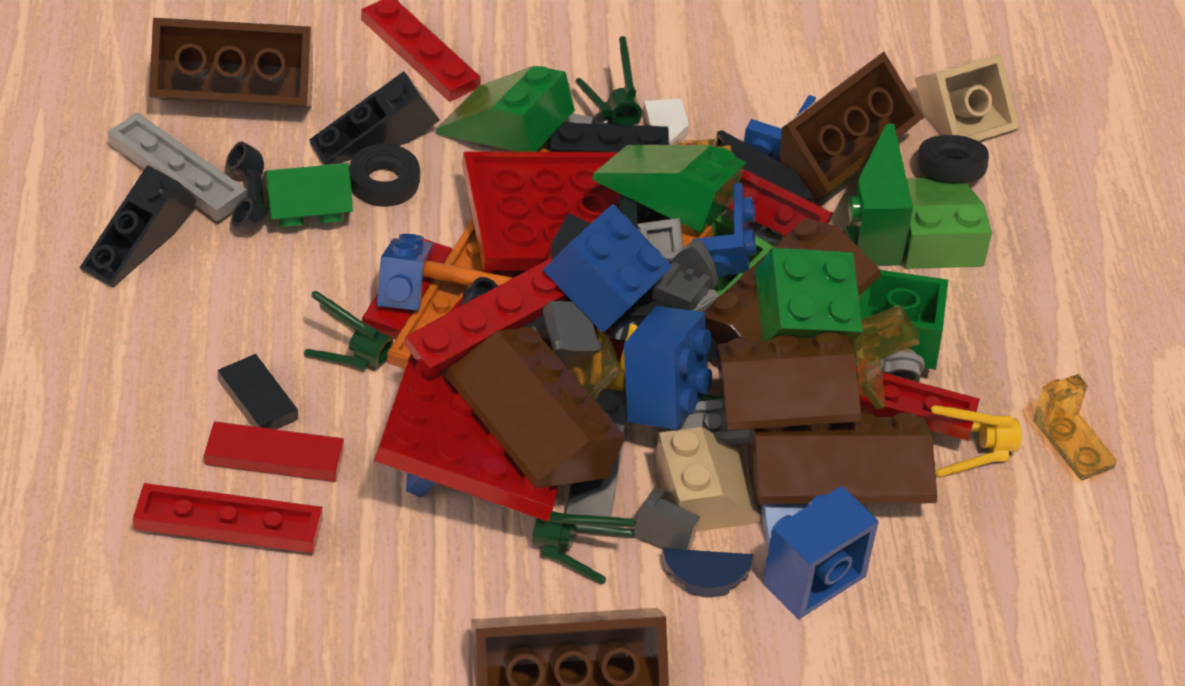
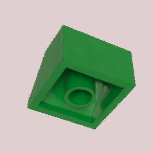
[263,163,353,227]

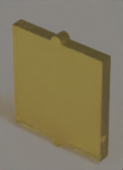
[569,332,622,400]

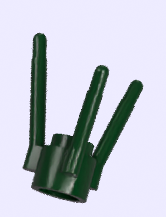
[575,36,642,125]
[303,291,393,372]
[533,511,636,584]

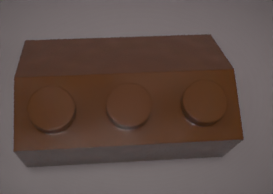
[717,332,861,430]

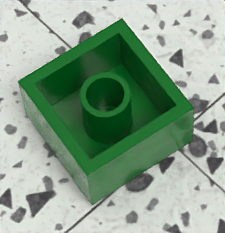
[755,248,863,343]
[853,270,949,370]

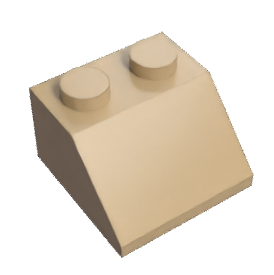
[914,54,1021,141]
[655,427,762,532]

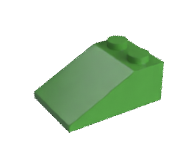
[903,178,992,269]

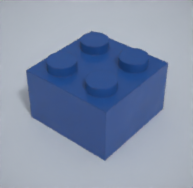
[543,204,672,333]
[624,306,712,430]
[763,486,879,620]

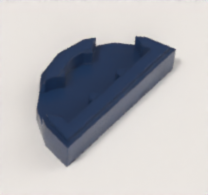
[662,548,753,597]

